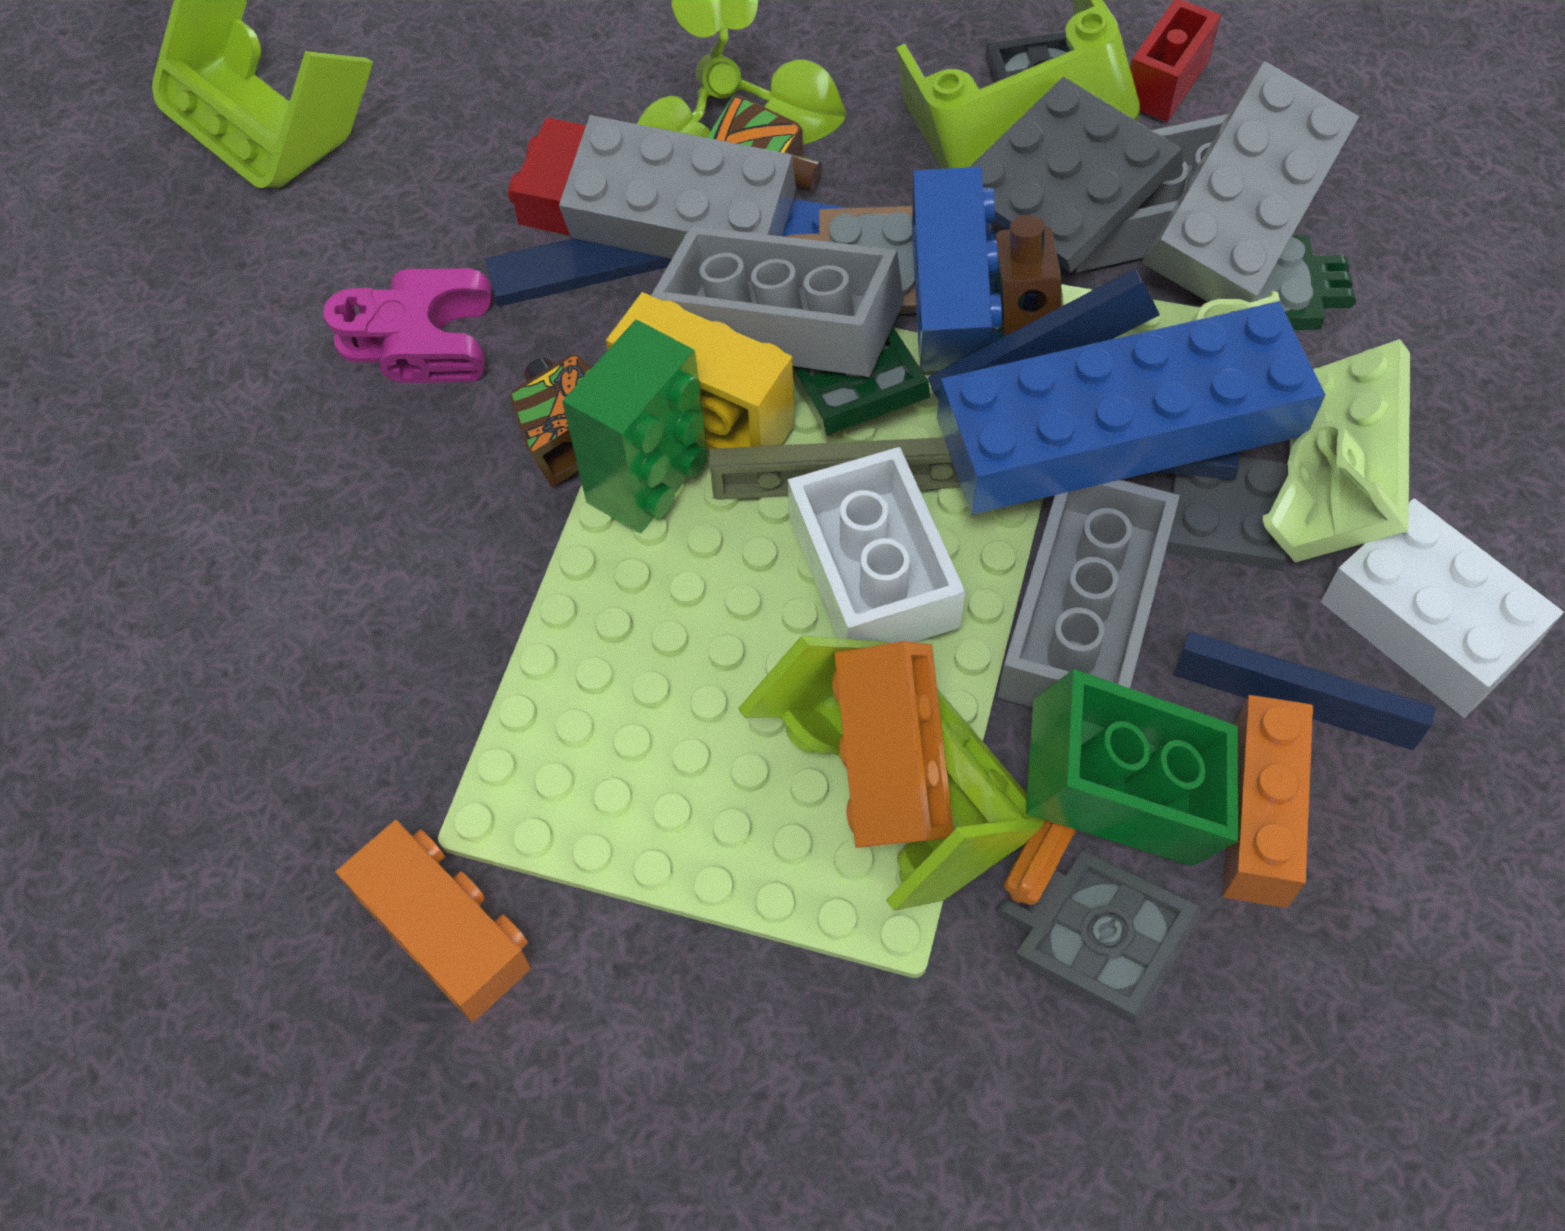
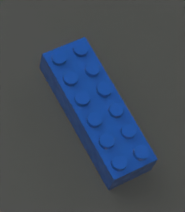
[937,301,1326,515]

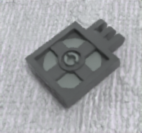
[996,850,1201,1026]

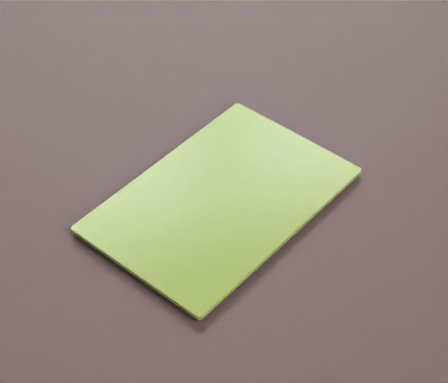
[438,328,1044,978]

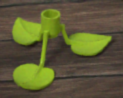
[637,0,846,145]

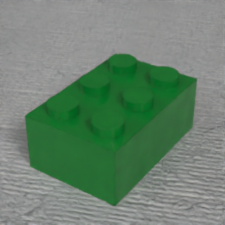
[562,319,708,534]
[1026,669,1238,866]

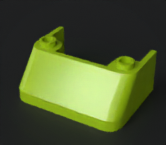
[152,0,373,188]
[896,0,1140,169]
[738,636,1044,911]

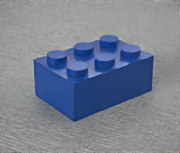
[911,167,1002,372]

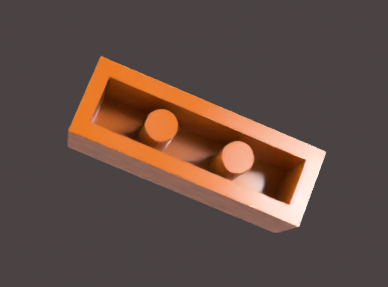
[832,641,954,848]
[1222,695,1313,908]
[335,819,531,1024]

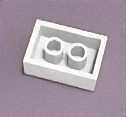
[788,447,965,643]
[1321,498,1564,718]

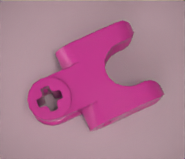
[323,268,492,383]

